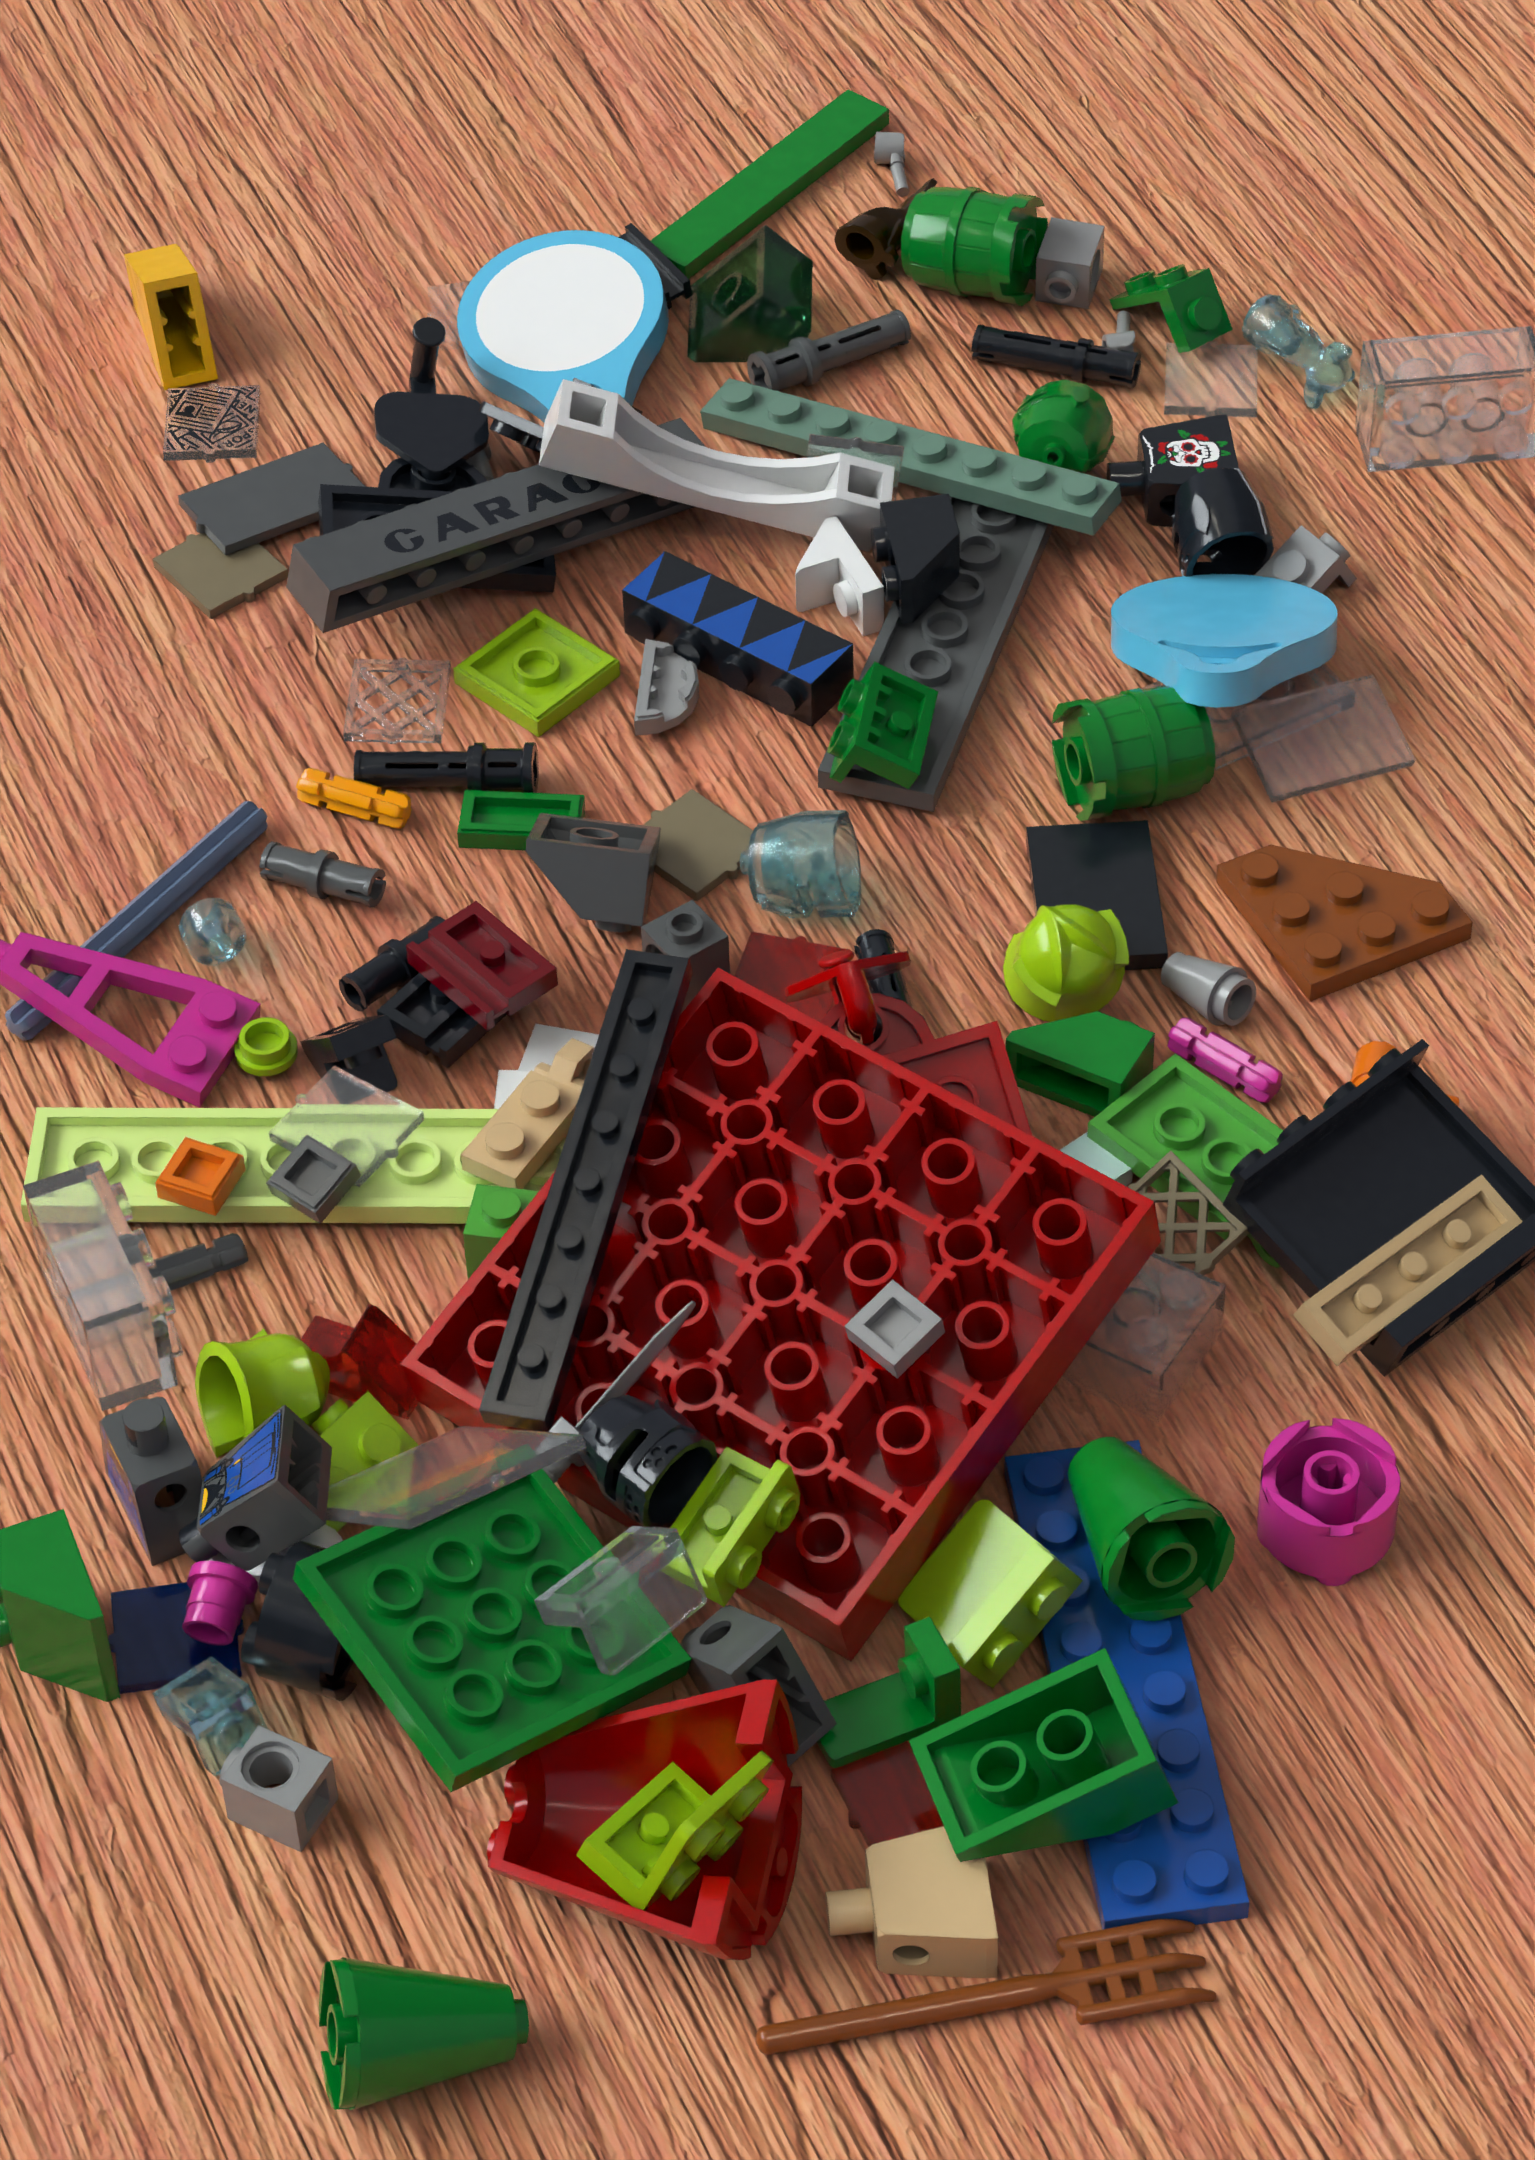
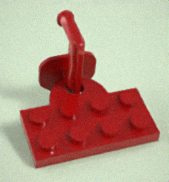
[784,950,1032,1136]

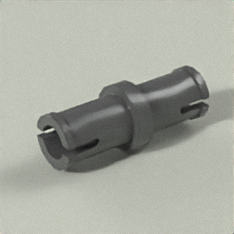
[259,841,386,907]

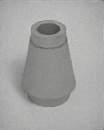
[1161,952,1256,1026]

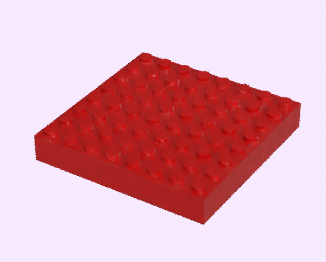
[401,968,1161,1662]

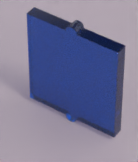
[108,1582,244,1694]

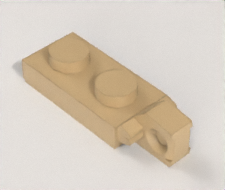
[461,1038,594,1189]

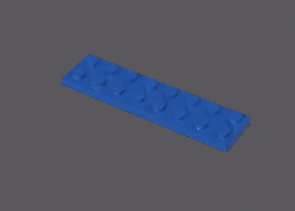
[1004,1440,1250,1929]

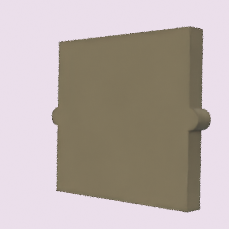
[153,533,288,619]
[643,789,768,901]

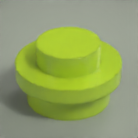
[234,1017,298,1076]

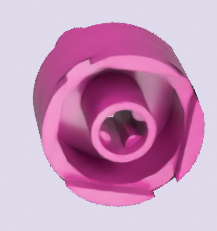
[1257,1418,1401,1586]

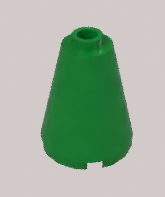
[1068,1437,1235,1621]
[319,1957,529,2110]

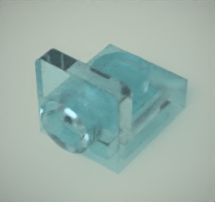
[152,1657,268,1776]

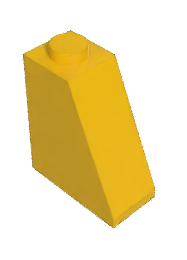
[124,243,218,390]

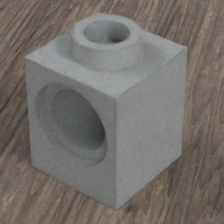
[1035,217,1105,309]
[219,1725,338,1852]

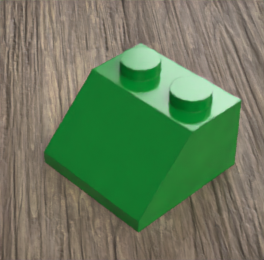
[0,1509,120,1702]

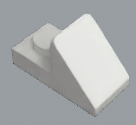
[795,516,884,636]

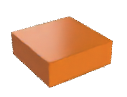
[155,1137,245,1216]

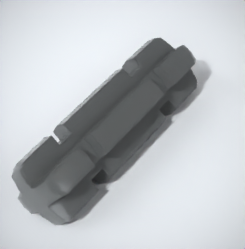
[120,1233,248,1304]

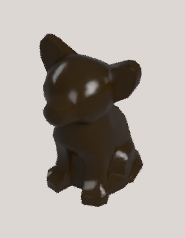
[834,178,937,280]

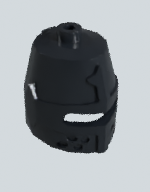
[1172,468,1274,577]
[577,1394,718,1532]

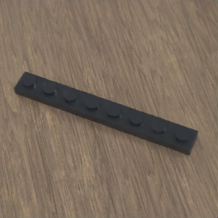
[479,949,693,1433]

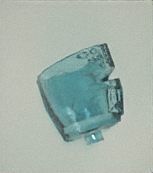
[740,810,861,918]

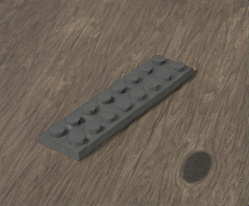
[818,494,1055,812]

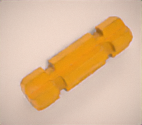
[296,768,412,829]

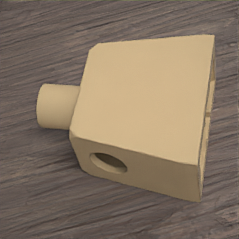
[825,1826,998,1978]

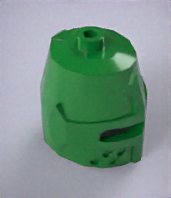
[1012,380,1115,474]

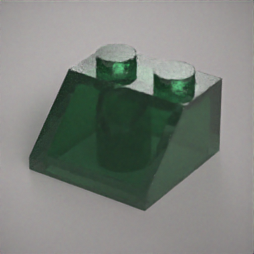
[687,225,813,362]

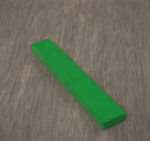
[650,89,889,279]

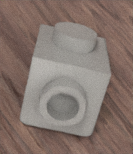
[1255,525,1357,593]

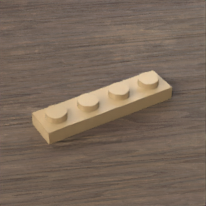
[1293,1174,1523,1366]

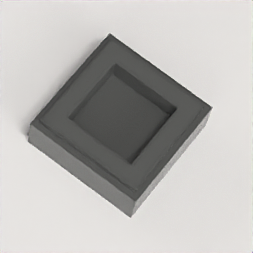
[266,1135,361,1224]

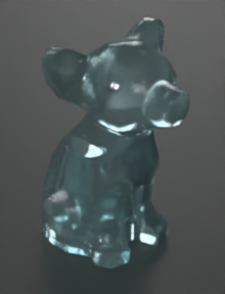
[1242,294,1355,409]

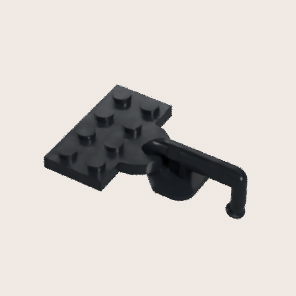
[318,317,556,593]

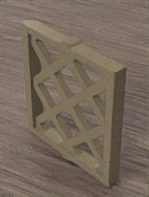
[1128,1150,1249,1306]

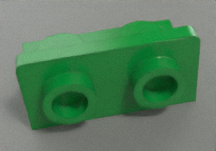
[827,661,938,789]

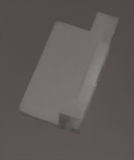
[534,1526,707,1675]

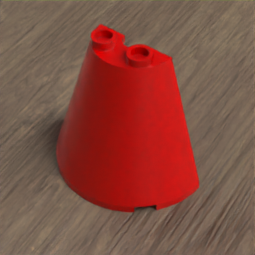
[487,1679,802,1960]

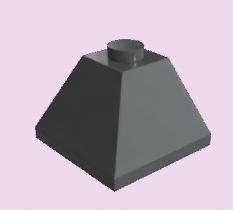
[525,813,661,932]

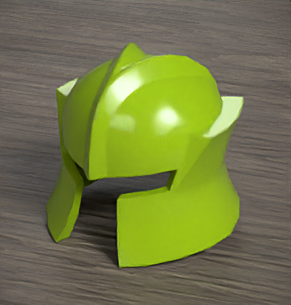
[1003,904,1129,1022]
[195,1329,330,1458]

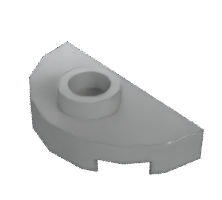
[634,639,699,736]

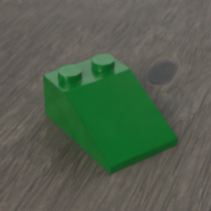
[909,1648,1179,1862]

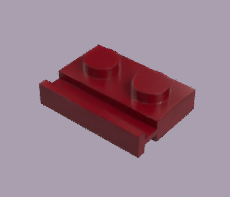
[406,901,558,1031]

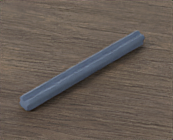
[5,801,268,1041]

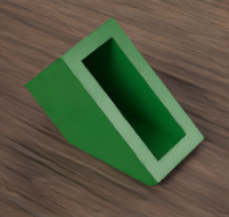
[1005,1011,1155,1117]

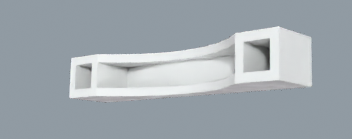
[539,379,895,552]

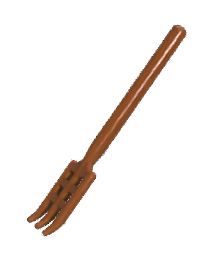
[755,1919,1216,2055]

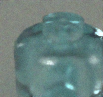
[179,898,247,966]

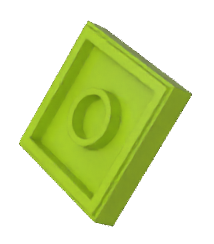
[453,608,620,737]

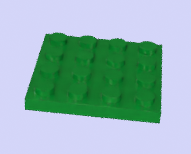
[293,1454,691,1792]

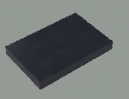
[1026,820,1168,970]

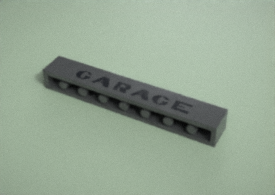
[286,418,706,633]

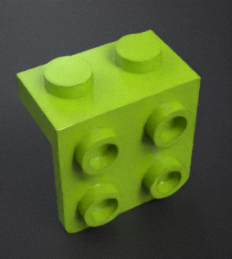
[898,1499,1083,1688]
[576,1751,773,1911]

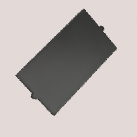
[178,443,366,555]

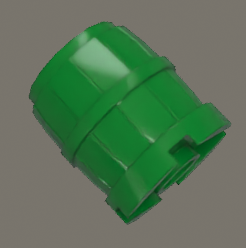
[901,187,1048,306]
[1052,686,1216,821]

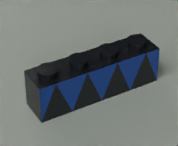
[622,551,854,727]

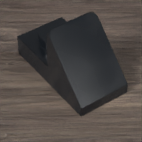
[300,1014,397,1108]

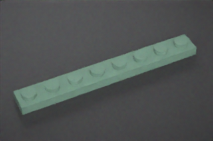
[700,378,1122,536]

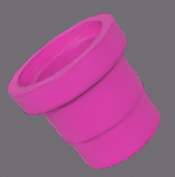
[182,1561,258,1645]

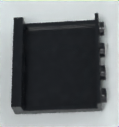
[1222,1039,1535,1377]

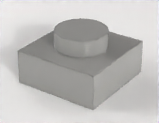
[845,1279,945,1379]

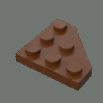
[1216,845,1473,1002]

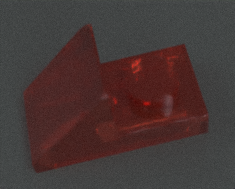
[301,1304,418,1420]

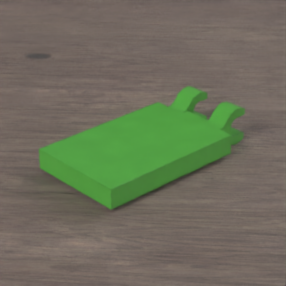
[1087,1053,1283,1268]

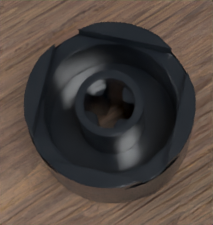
[241,1541,357,1701]

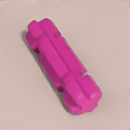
[1167,1017,1283,1103]

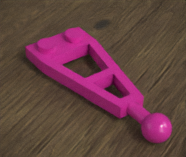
[0,932,260,1108]

